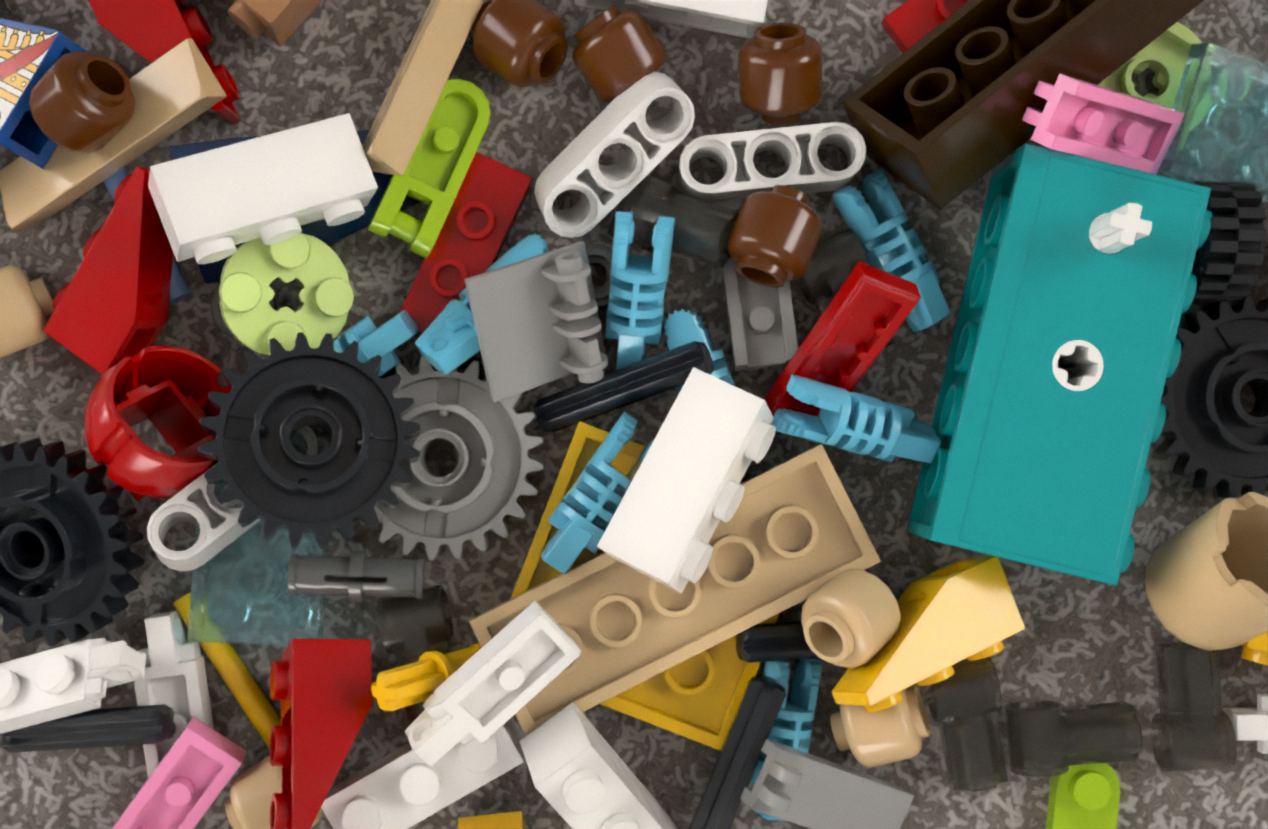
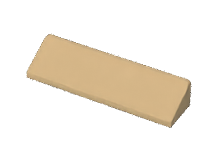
[362,0,484,176]
[0,38,227,230]

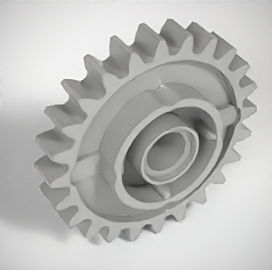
[360,356,545,560]

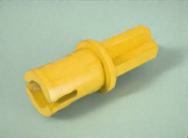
[371,643,482,712]

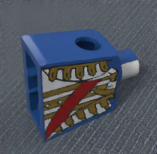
[0,18,89,169]

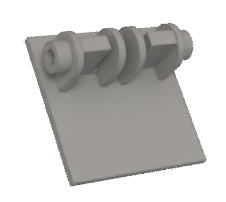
[464,241,608,403]

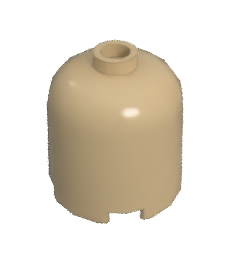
[1145,492,1268,651]

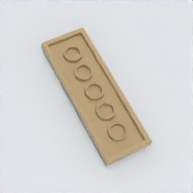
[469,444,881,736]

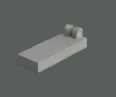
[714,196,799,373]
[740,739,914,829]

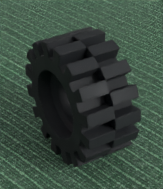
[1191,181,1267,300]

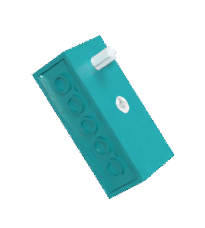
[905,143,1212,586]

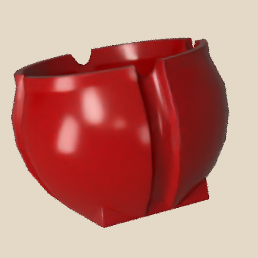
[84,345,231,501]

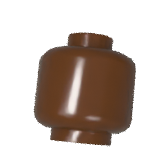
[472,0,568,88]
[572,5,666,102]
[738,22,823,125]
[29,51,135,153]
[727,185,823,288]

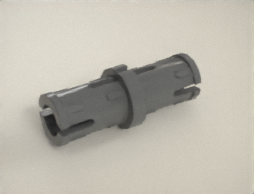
[288,550,425,603]

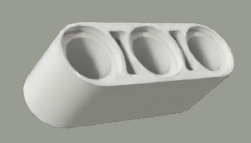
[534,72,695,238]
[678,122,866,204]
[147,426,318,571]

